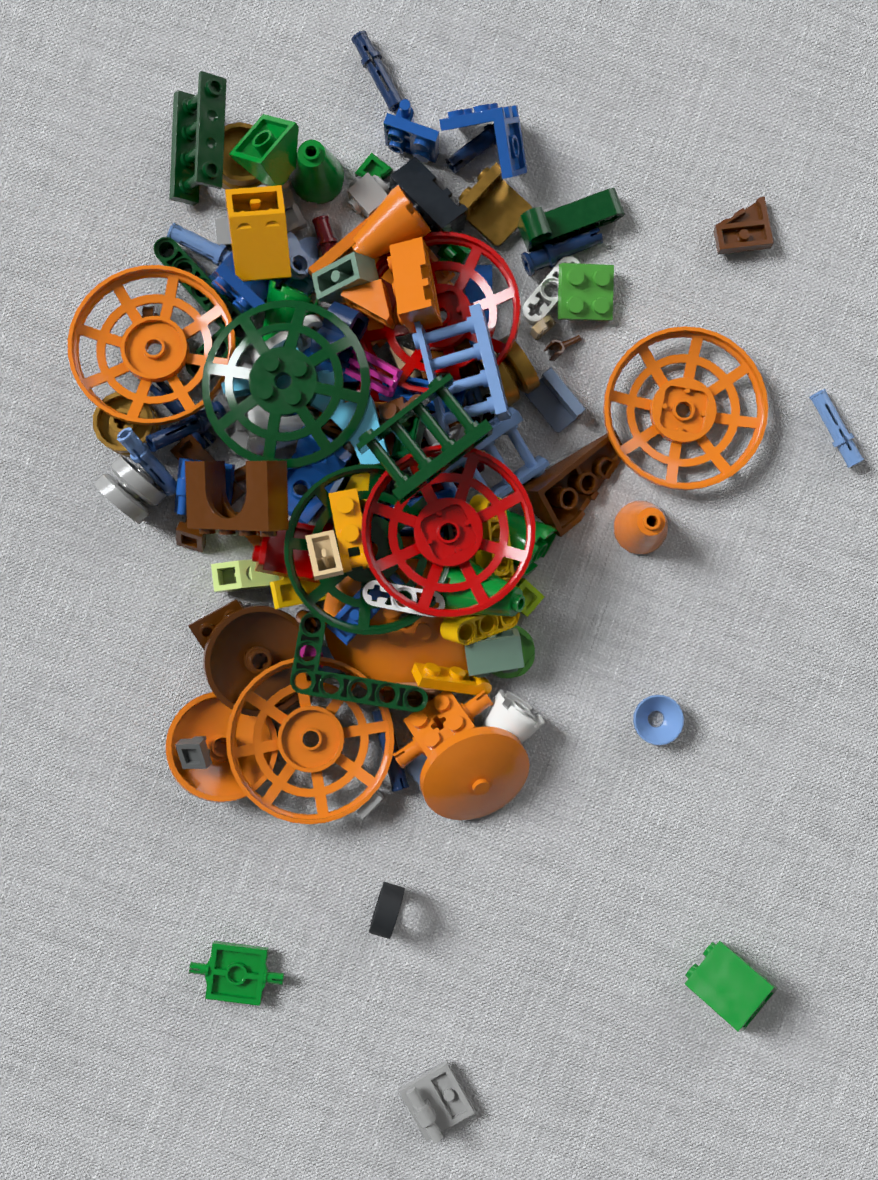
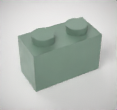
[312,252,379,304]
[464,628,524,678]

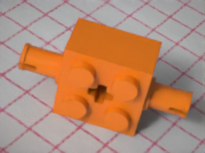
[393,690,493,769]

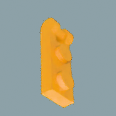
[328,488,369,573]
[411,662,492,695]

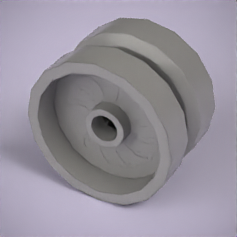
[93,455,166,524]

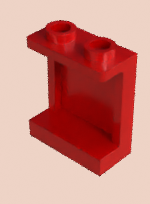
[252,520,333,584]

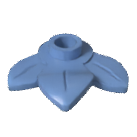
[287,232,319,280]

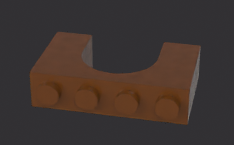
[185,461,289,537]

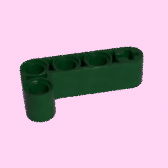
[518,188,625,253]

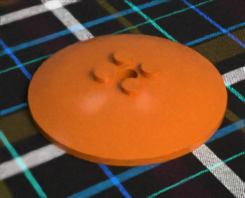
[324,536,468,698]

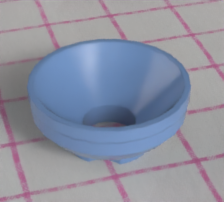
[633,695,684,745]

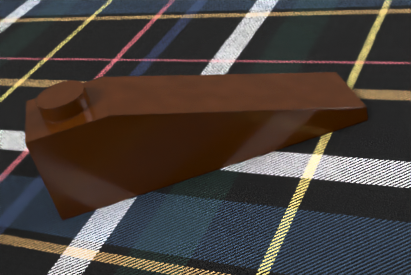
[523,430,622,537]

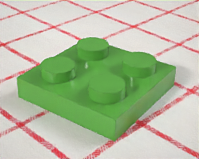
[558,263,614,321]

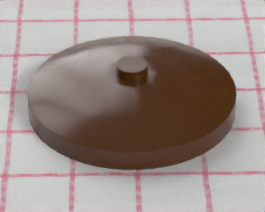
[203,605,311,716]

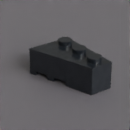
[389,157,468,248]

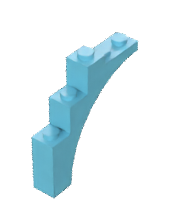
[221,348,390,465]

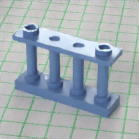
[412,303,511,436]
[441,406,550,504]

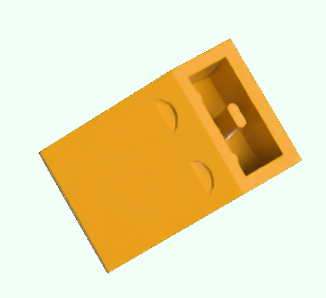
[225,185,291,282]

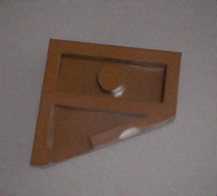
[713,196,774,255]

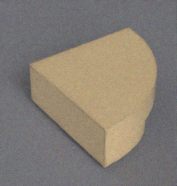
[530,315,556,340]

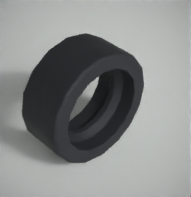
[369,882,405,939]

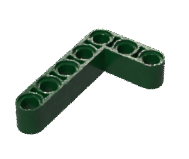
[153,237,247,383]
[290,612,428,712]

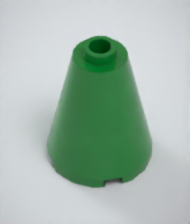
[291,140,344,204]
[262,280,322,347]
[506,510,557,576]
[442,560,525,617]

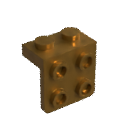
[459,162,532,247]

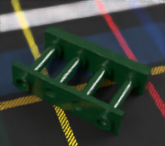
[169,71,227,206]
[356,373,493,505]

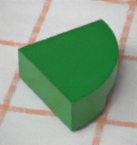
[355,152,393,180]

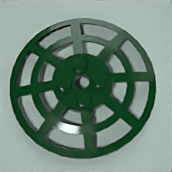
[202,300,371,470]
[284,464,454,635]

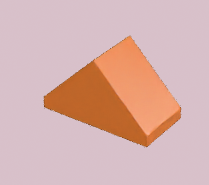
[341,279,396,329]

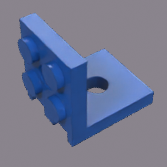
[439,103,527,179]
[208,252,284,313]
[287,425,352,524]

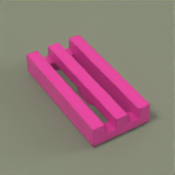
[344,349,403,397]

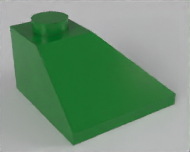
[229,114,299,186]

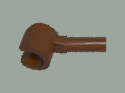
[544,335,581,361]

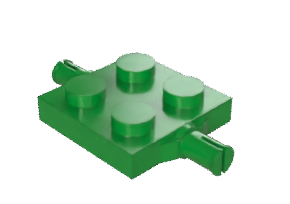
[189,941,284,1006]

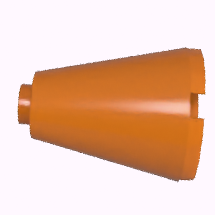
[352,185,431,259]
[614,501,668,554]

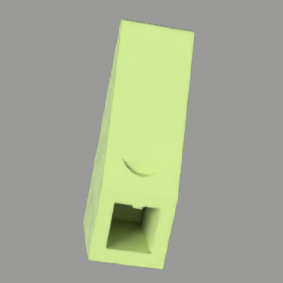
[211,559,280,593]

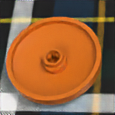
[165,692,278,803]
[420,727,529,820]

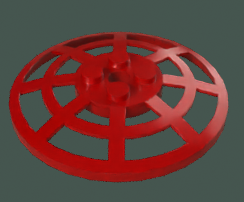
[357,232,521,394]
[361,445,536,618]

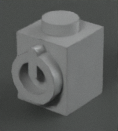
[347,173,390,218]

